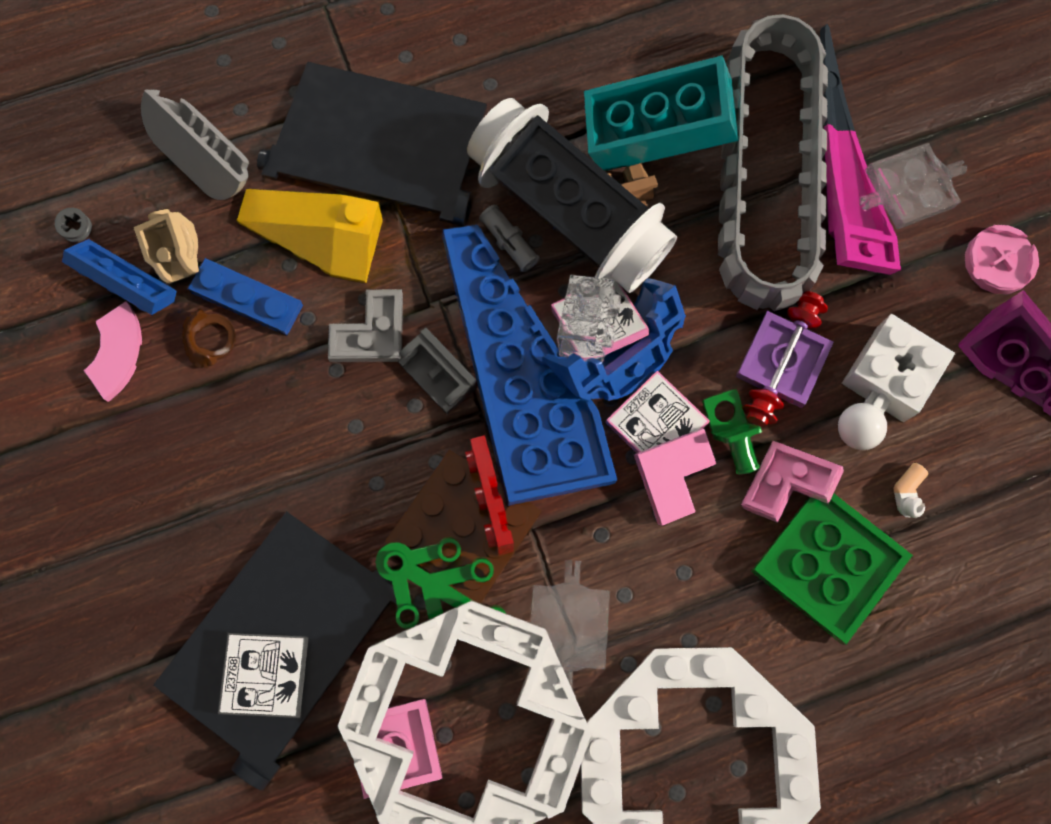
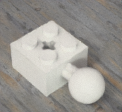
[838,314,955,450]

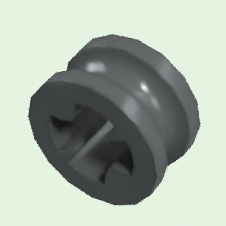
[55,207,92,242]

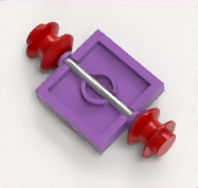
[736,291,834,427]

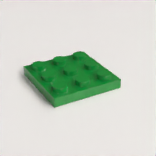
[751,493,913,645]

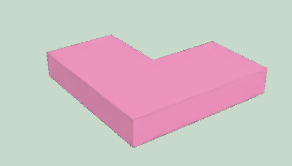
[634,429,716,526]
[741,441,844,523]

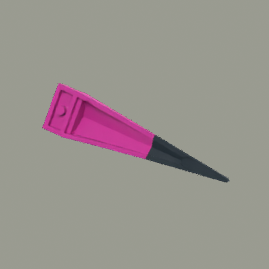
[820,24,901,275]

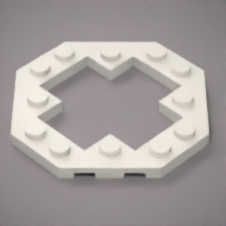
[338,600,592,824]
[580,647,821,824]

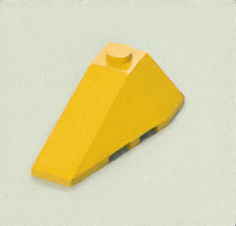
[237,189,383,284]

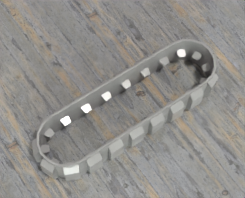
[718,14,828,311]

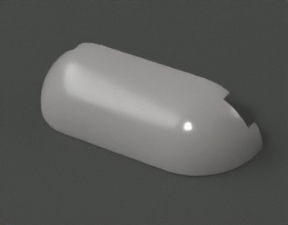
[141,90,249,200]

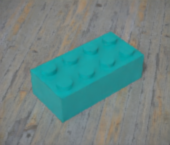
[584,55,738,171]

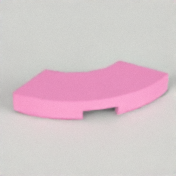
[84,301,142,402]

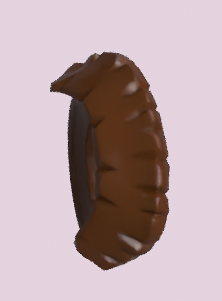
[182,308,236,368]

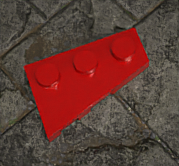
[465,435,514,555]

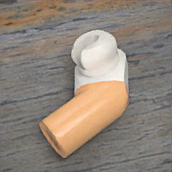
[894,463,928,518]

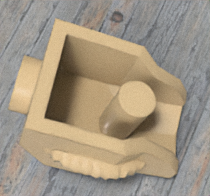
[134,209,199,283]

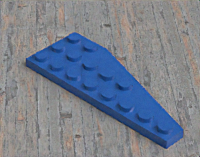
[442,225,617,506]

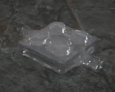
[860,143,967,230]
[530,560,610,688]

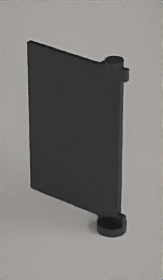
[257,62,487,227]
[153,511,397,791]

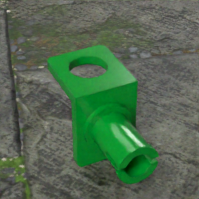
[702,389,762,475]

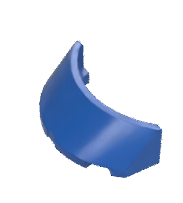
[542,278,686,401]

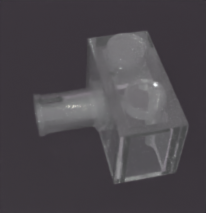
[557,275,621,362]

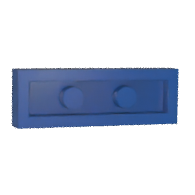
[62,239,177,315]
[188,258,303,336]

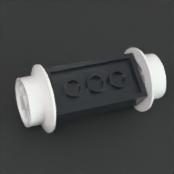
[467,98,677,293]

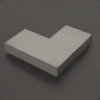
[328,289,403,362]

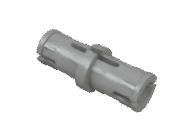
[479,204,540,272]

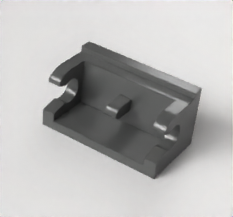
[398,327,477,415]

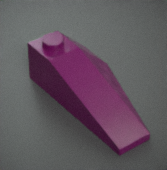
[958,290,1051,416]

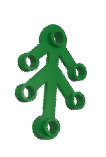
[376,537,506,629]

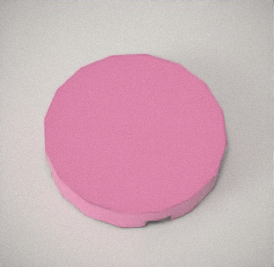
[965,225,1039,294]

